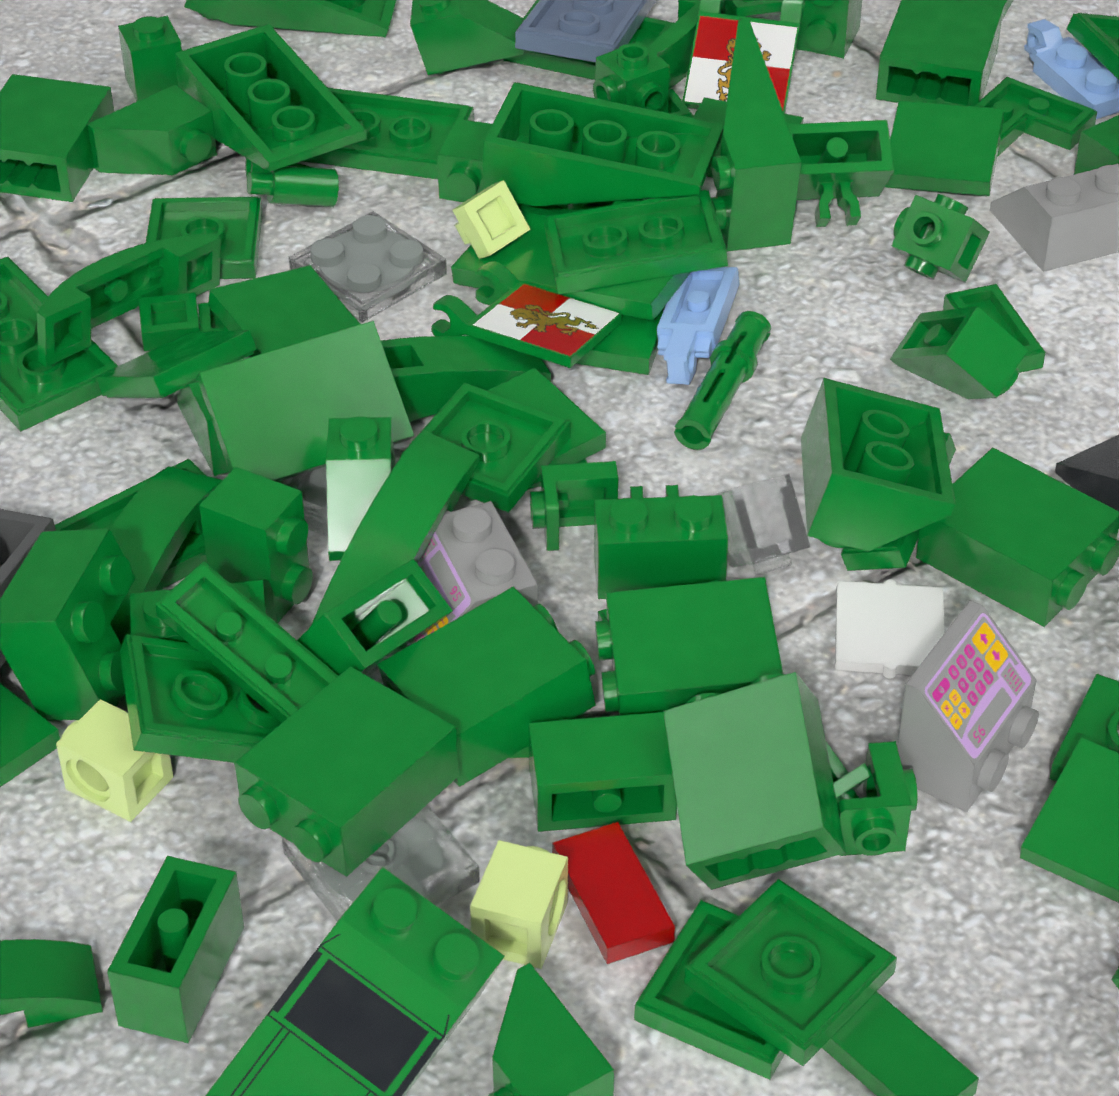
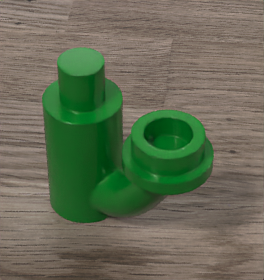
[245,158,339,207]

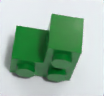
[0,528,136,720]

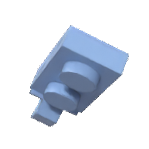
[1024,19,1119,119]
[657,267,739,385]

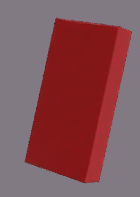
[552,822,675,964]

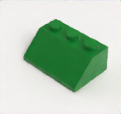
[801,378,956,552]

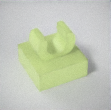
[452,180,530,259]

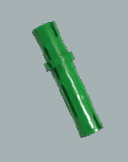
[674,311,771,450]

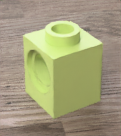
[56,699,173,822]
[470,840,568,969]

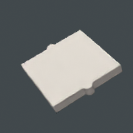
[835,580,944,679]

